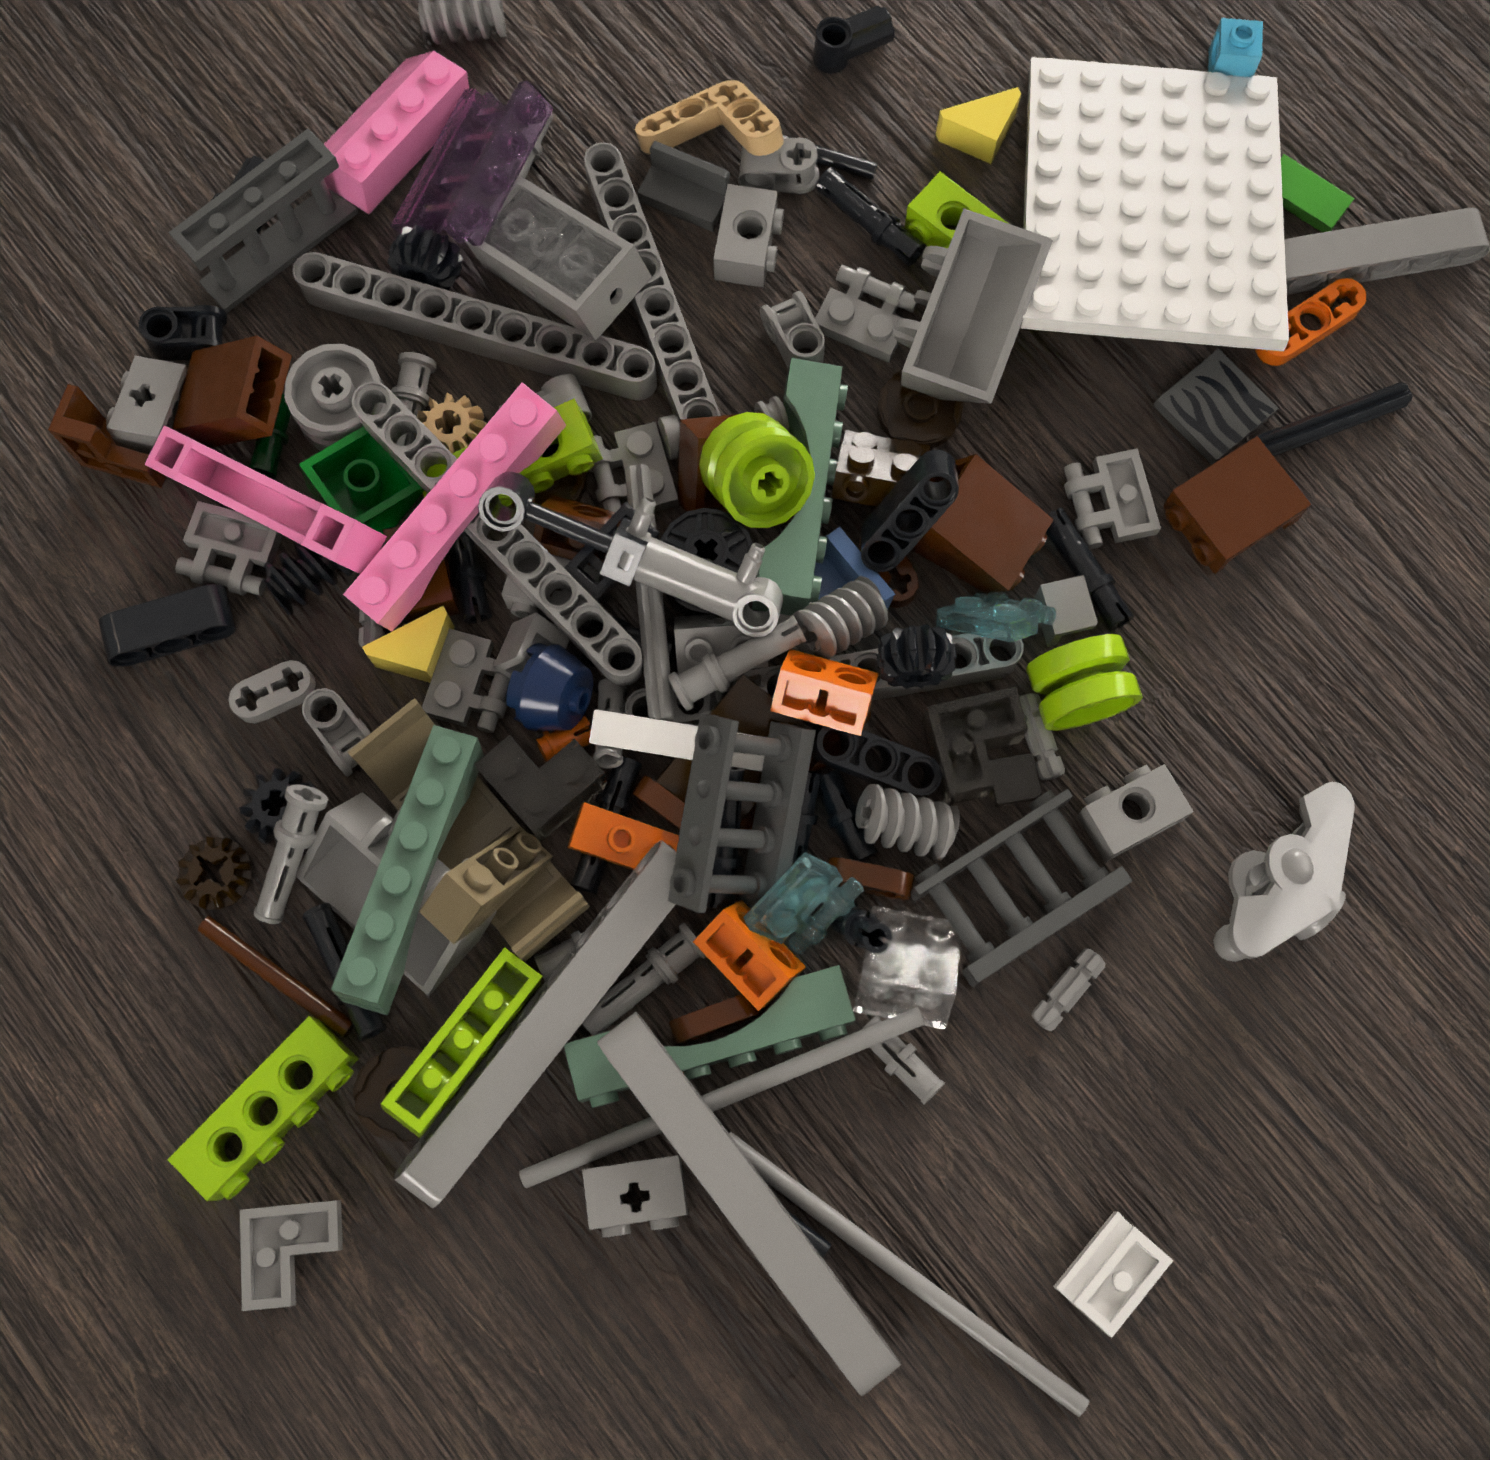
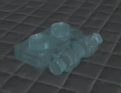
[936,591,1056,642]
[743,852,864,954]

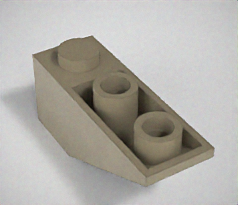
[419,826,553,944]

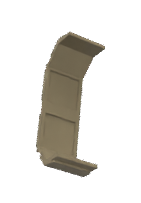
[348,698,590,962]

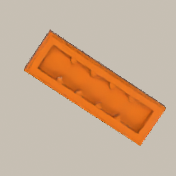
[567,802,679,870]

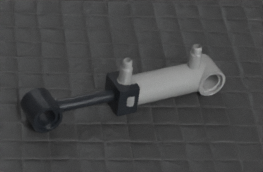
[478,472,783,637]

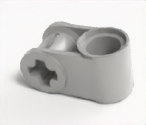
[738,137,820,194]
[759,291,825,370]
[302,688,371,778]

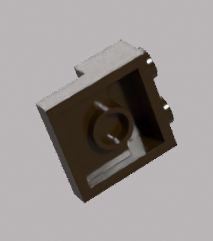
[831,430,931,513]

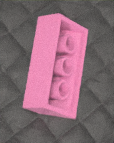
[324,51,472,214]

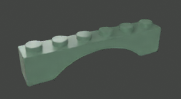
[752,358,848,616]
[331,725,484,1015]
[564,965,856,1108]

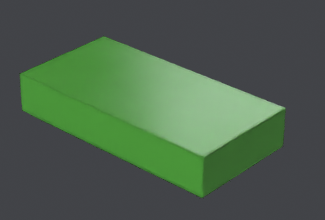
[1281,154,1354,233]

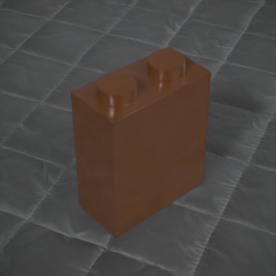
[172,335,292,448]

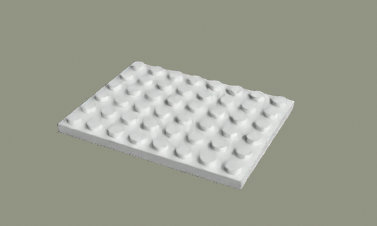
[1020,57,1289,351]

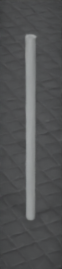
[519,1007,925,1189]
[729,1132,1089,1417]

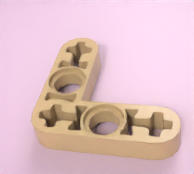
[635,80,784,156]

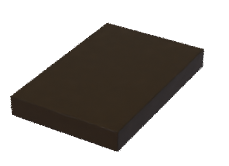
[656,674,813,823]

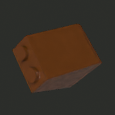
[905,454,1054,595]

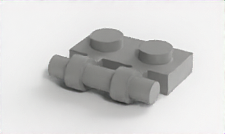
[815,264,918,363]
[589,421,679,512]
[1064,448,1161,550]
[175,501,283,596]
[422,628,510,733]

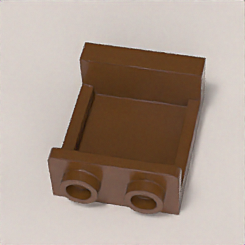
[1163,436,1312,574]

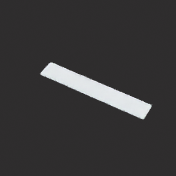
[589,709,765,771]

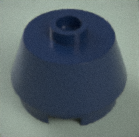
[506,643,593,731]

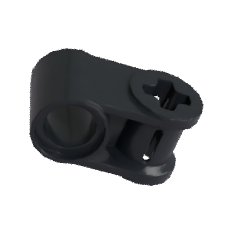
[138,305,227,361]

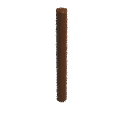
[198,916,354,1038]

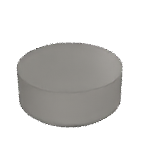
[658,414,680,460]

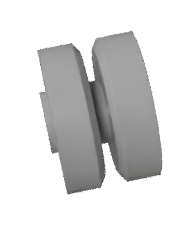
[284,344,386,451]

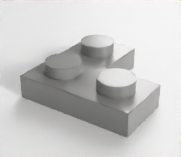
[240,1200,343,1311]

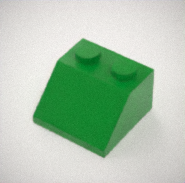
[299,426,424,534]

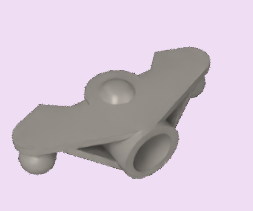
[1213,782,1355,962]

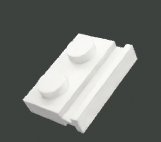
[1053,1211,1173,1338]

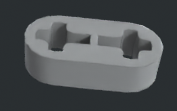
[228,660,316,724]

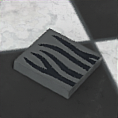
[1153,348,1279,465]

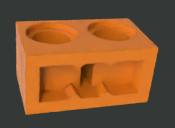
[770,649,879,736]
[693,900,806,1011]

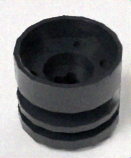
[661,508,752,616]

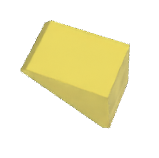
[936,87,1021,164]
[362,606,455,683]

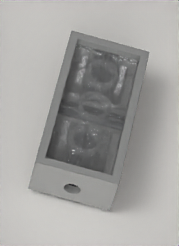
[462,174,652,341]

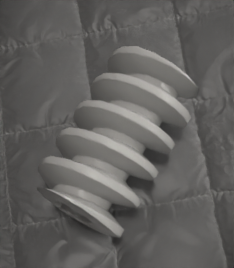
[418,0,506,45]
[791,576,888,659]
[855,784,960,861]

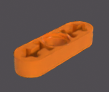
[1255,278,1366,366]

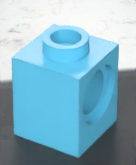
[1208,18,1263,77]

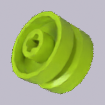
[699,412,815,528]
[1026,634,1143,731]

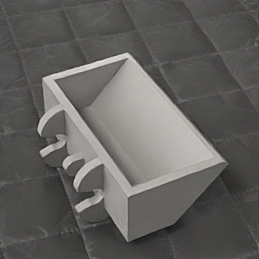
[894,209,1053,404]
[296,792,497,996]

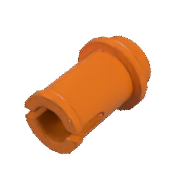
[536,716,591,764]

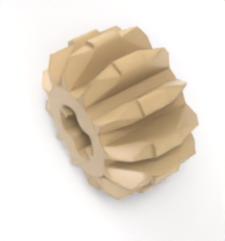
[414,392,487,453]

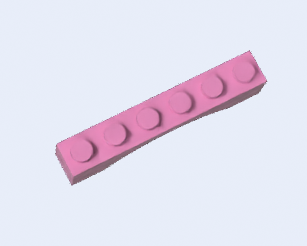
[343,382,566,631]
[144,425,387,574]

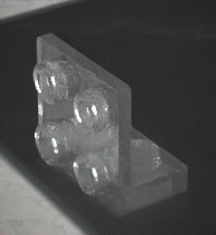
[853,906,961,1030]

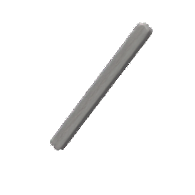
[625,464,675,721]

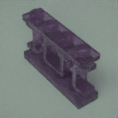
[391,81,553,246]

